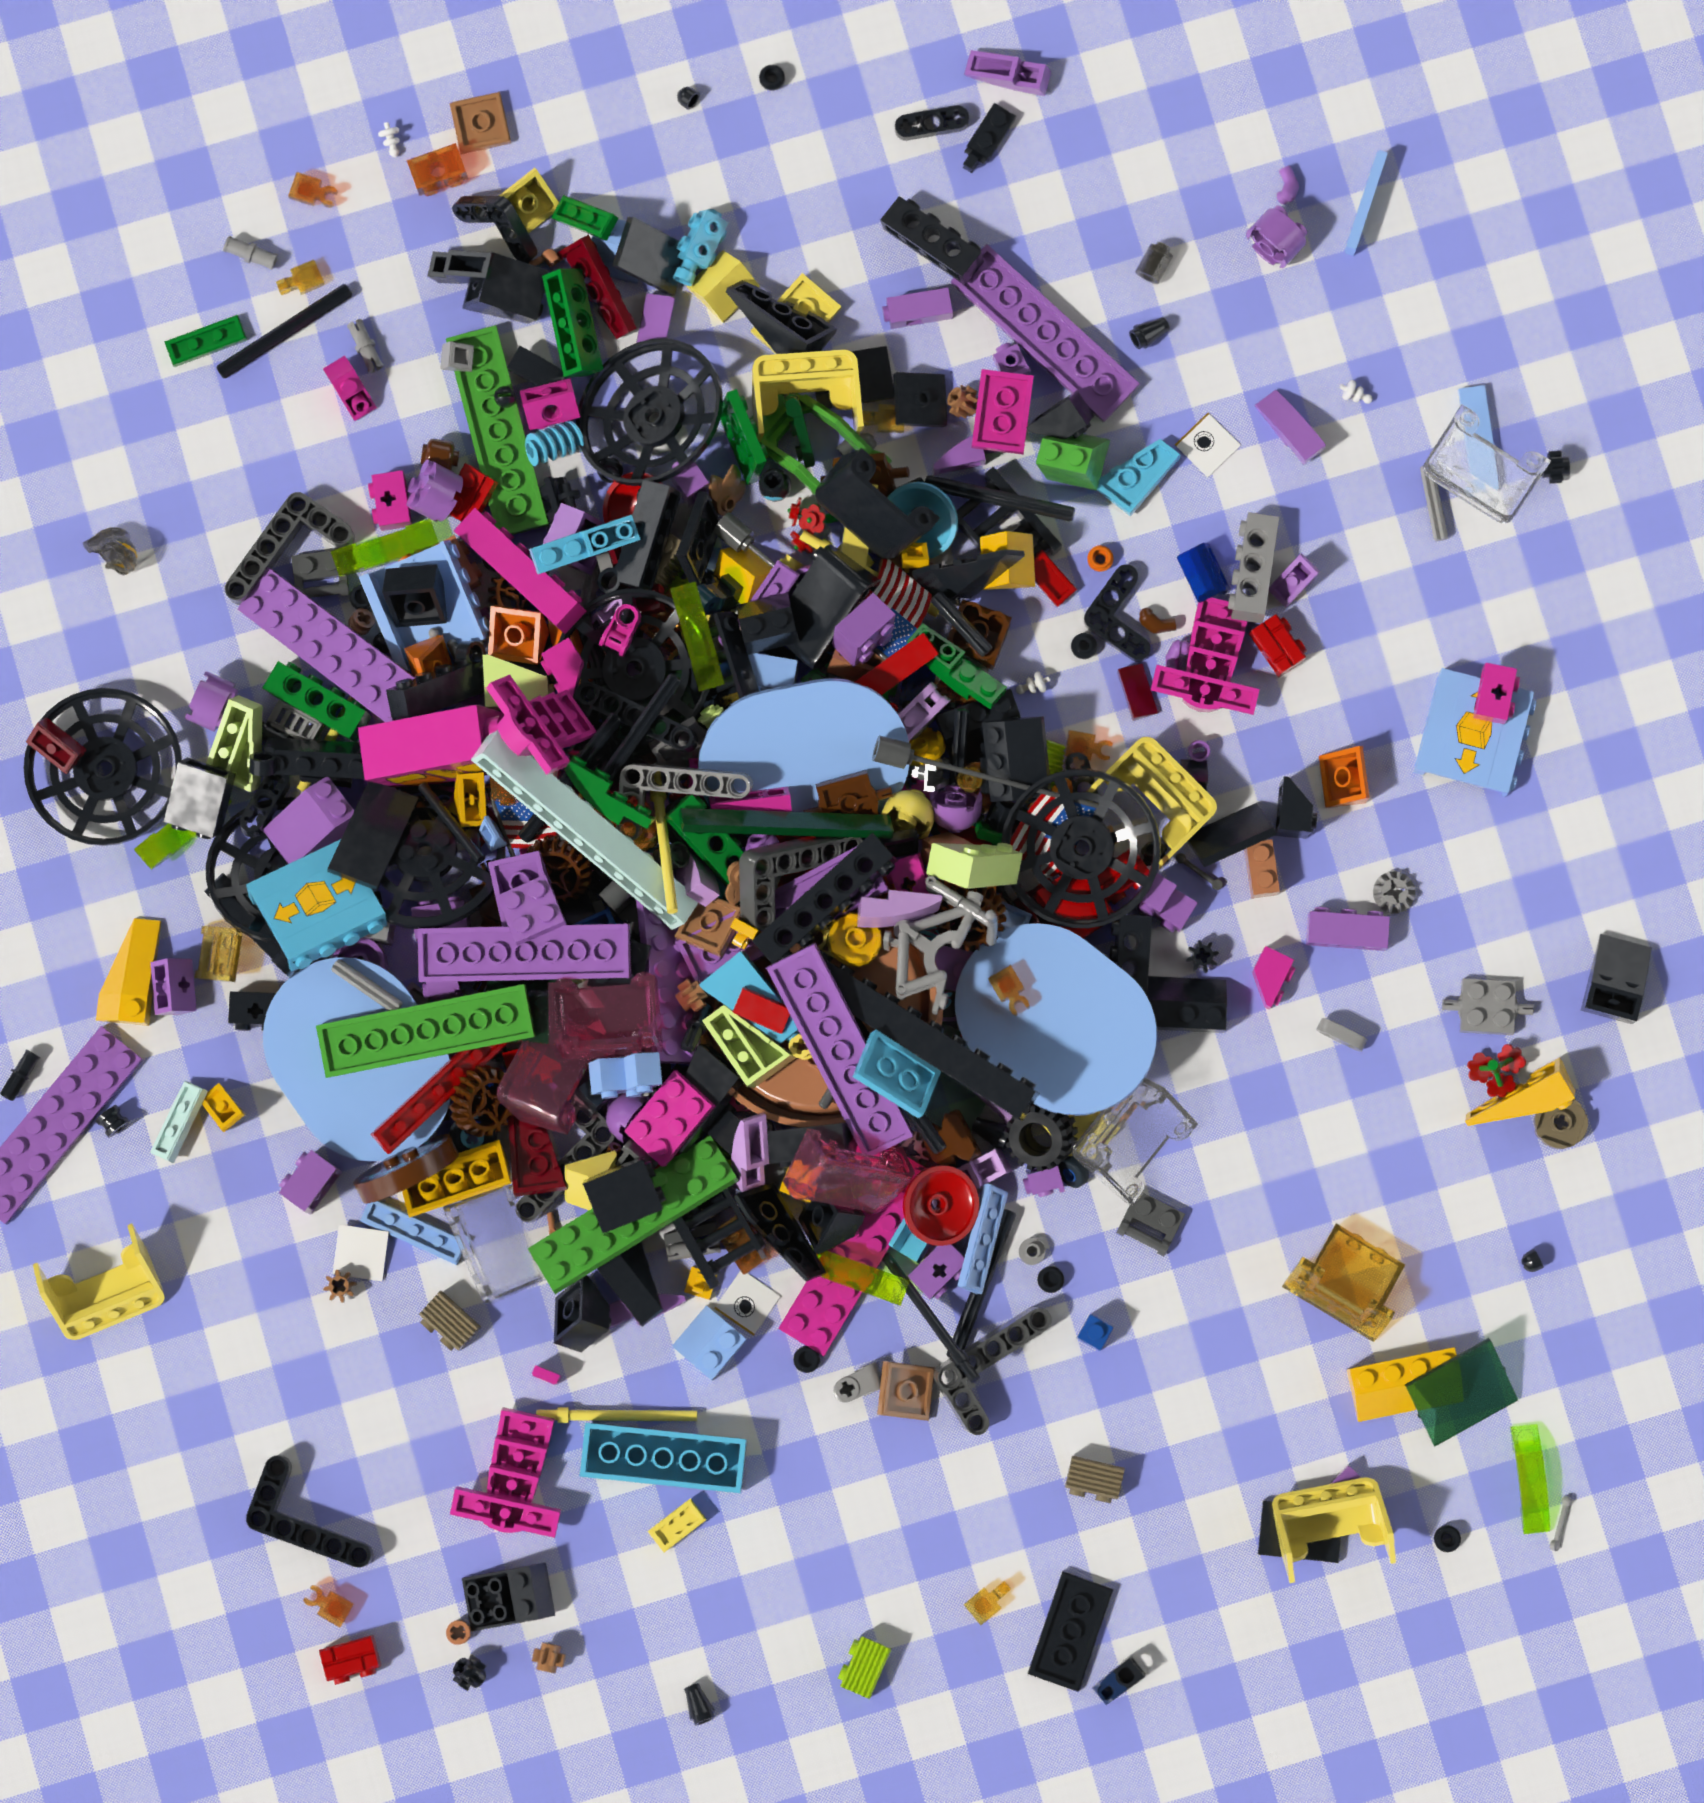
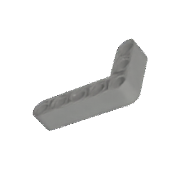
[616,763,753,840]

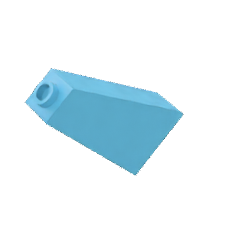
[699,950,800,1044]

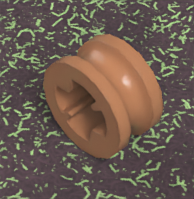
[348,608,375,635]
[446,1620,471,1645]

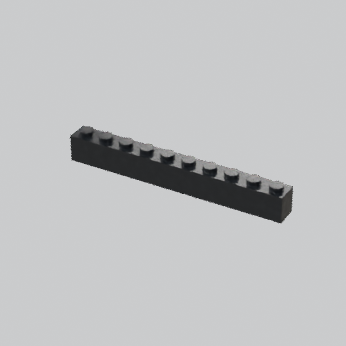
[819,949,1040,1121]

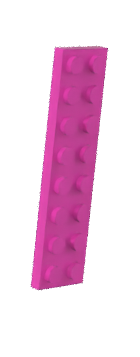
[778,1149,926,1356]

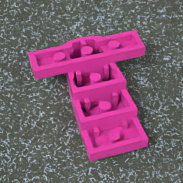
[1150,595,1260,715]
[486,674,596,775]
[450,1407,561,1538]

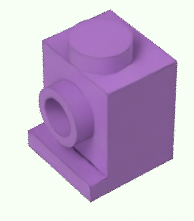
[993,342,1030,375]
[1023,1165,1065,1197]

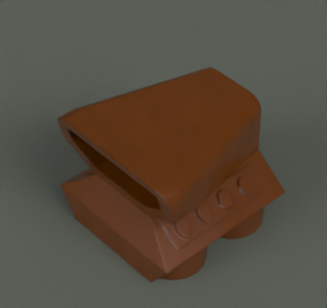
[947,599,1012,670]
[924,1109,982,1168]

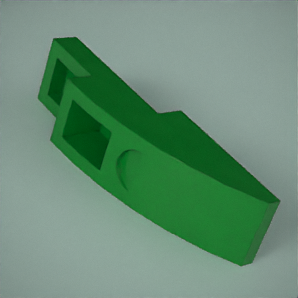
[907,623,1007,709]
[564,755,655,829]

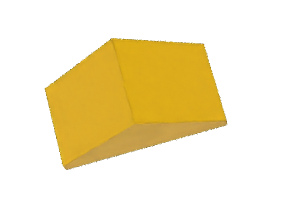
[453,772,486,827]

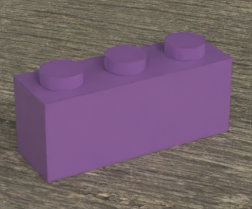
[1306,907,1390,951]

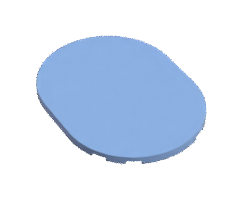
[698,678,909,838]
[955,923,1157,1116]
[263,957,451,1161]

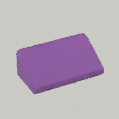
[636,293,675,343]

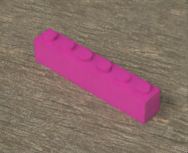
[454,508,586,634]

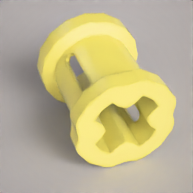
[789,1034,812,1060]

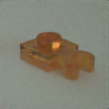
[288,172,338,208]
[1064,730,1113,761]
[988,965,1030,1016]
[303,1585,354,1628]

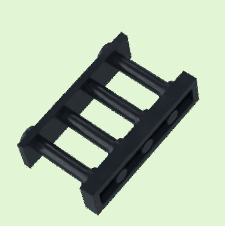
[956,467,1062,590]
[677,611,759,730]
[672,1188,766,1289]

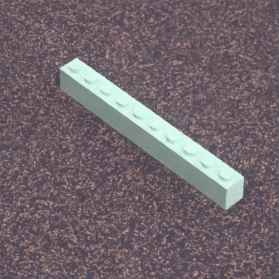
[471,730,698,930]

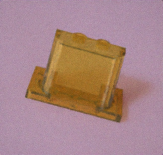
[1282,1223,1405,1342]

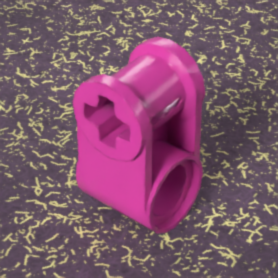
[599,604,641,657]

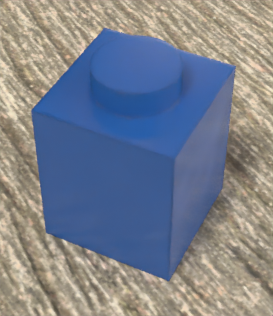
[1076,1314,1113,1351]

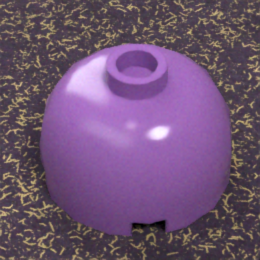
[930,785,982,833]
[606,1093,651,1144]

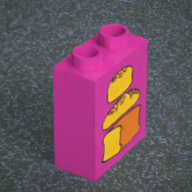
[358,705,505,789]

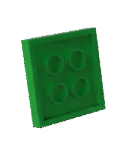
[720,389,768,485]

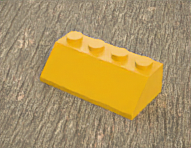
[402,1140,512,1218]
[1346,1347,1463,1422]

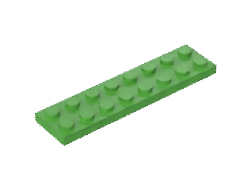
[446,325,549,535]
[316,984,536,1078]
[527,1135,739,1294]

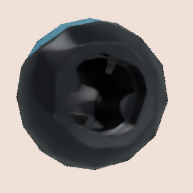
[759,468,791,502]

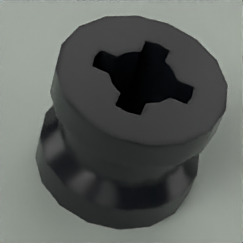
[96,1105,130,1138]

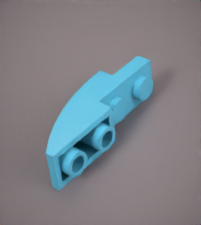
[529,515,640,574]

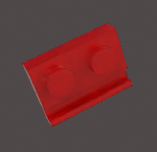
[449,463,499,522]

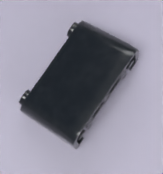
[815,448,940,560]
[786,544,881,670]

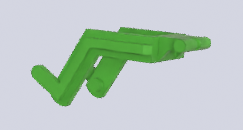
[750,393,892,495]

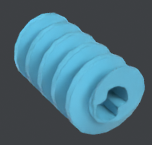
[525,421,584,467]

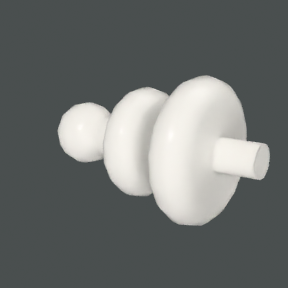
[378,122,400,157]
[1339,380,1373,404]
[1016,671,1050,694]

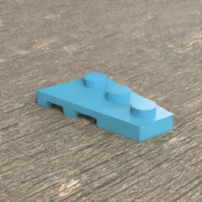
[1097,439,1181,516]

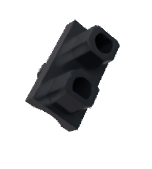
[539,476,581,524]

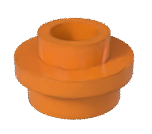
[1087,545,1114,572]

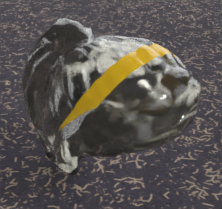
[83,527,137,575]

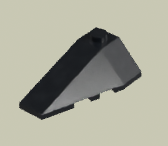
[726,280,837,354]
[912,549,1025,607]
[734,1182,827,1281]
[597,1241,663,1327]

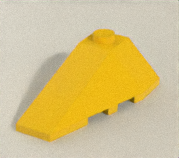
[96,918,161,1026]
[1465,1057,1575,1126]

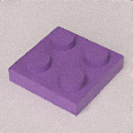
[496,875,566,946]

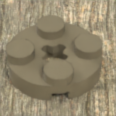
[1533,1099,1588,1149]

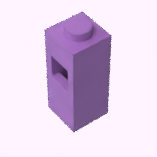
[882,287,953,329]

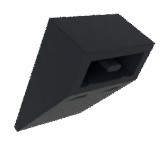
[1580,934,1652,1024]
[462,1562,556,1632]

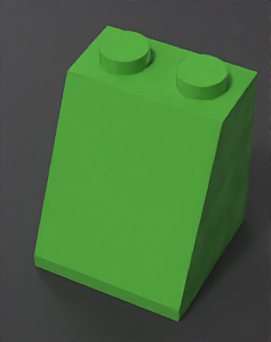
[1036,434,1110,490]

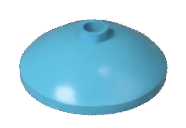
[888,482,958,559]

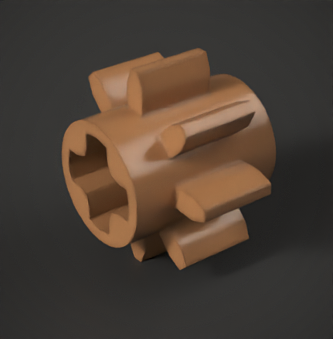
[947,385,978,419]
[675,979,708,1012]
[323,1270,357,1303]
[532,1642,566,1673]

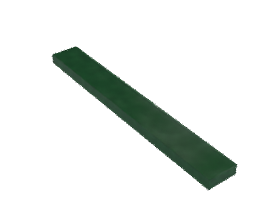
[679,808,894,839]

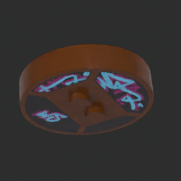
[353,1134,459,1204]

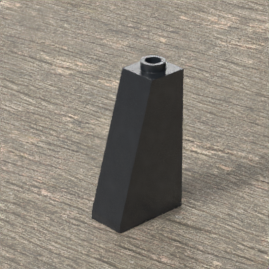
[677,1044,744,1154]

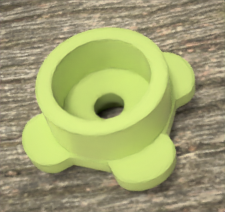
[698,705,724,729]

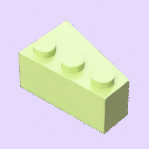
[206,695,263,792]
[926,843,1023,889]
[702,1005,796,1088]

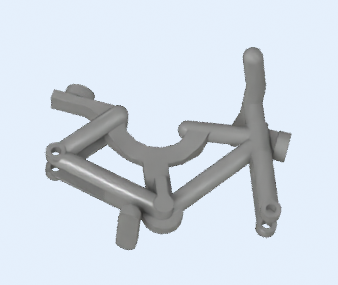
[883,876,998,1015]

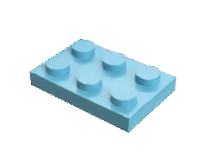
[852,1030,941,1118]

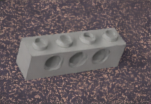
[1228,512,1279,624]

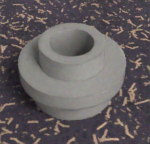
[1019,1238,1045,1265]

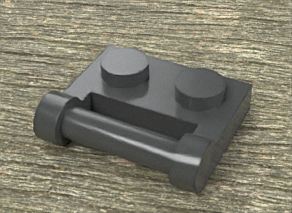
[291,549,350,598]
[1116,1190,1185,1257]

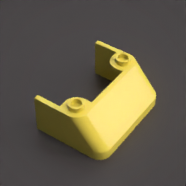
[752,350,864,442]
[1086,737,1217,870]
[32,1223,165,1340]
[1272,1477,1396,1583]

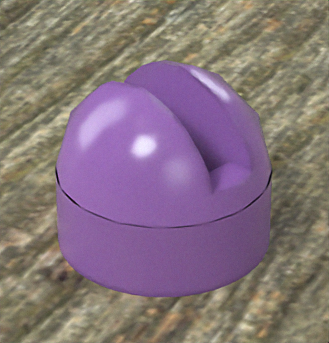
[1188,740,1210,762]

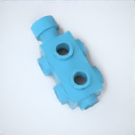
[673,209,729,286]

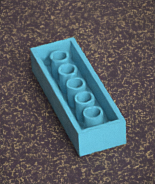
[580,1423,747,1493]

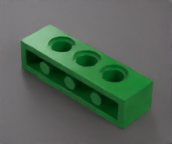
[542,268,604,377]
[262,661,372,742]
[664,794,744,887]

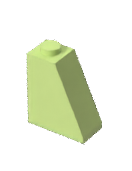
[483,654,555,711]

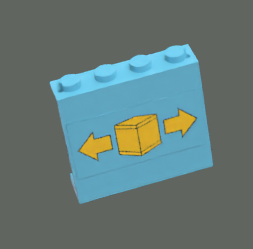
[246,839,387,972]

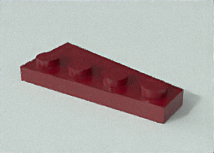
[557,235,637,339]
[508,1089,568,1197]

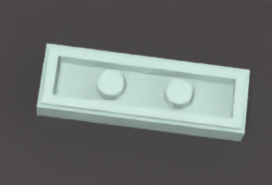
[150,1080,208,1163]

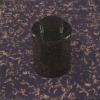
[1135,242,1173,284]

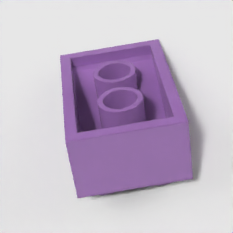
[263,777,354,864]
[488,851,556,927]

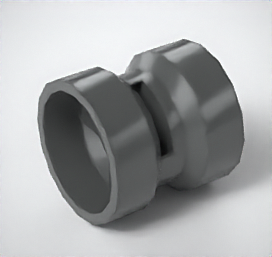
[653,841,690,870]

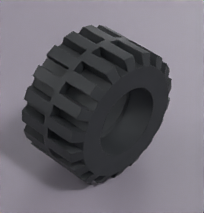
[1005,1104,1078,1171]

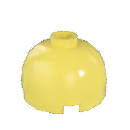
[881,789,935,839]

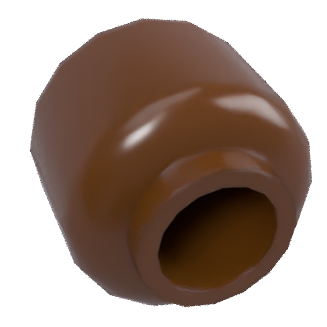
[421,439,460,470]

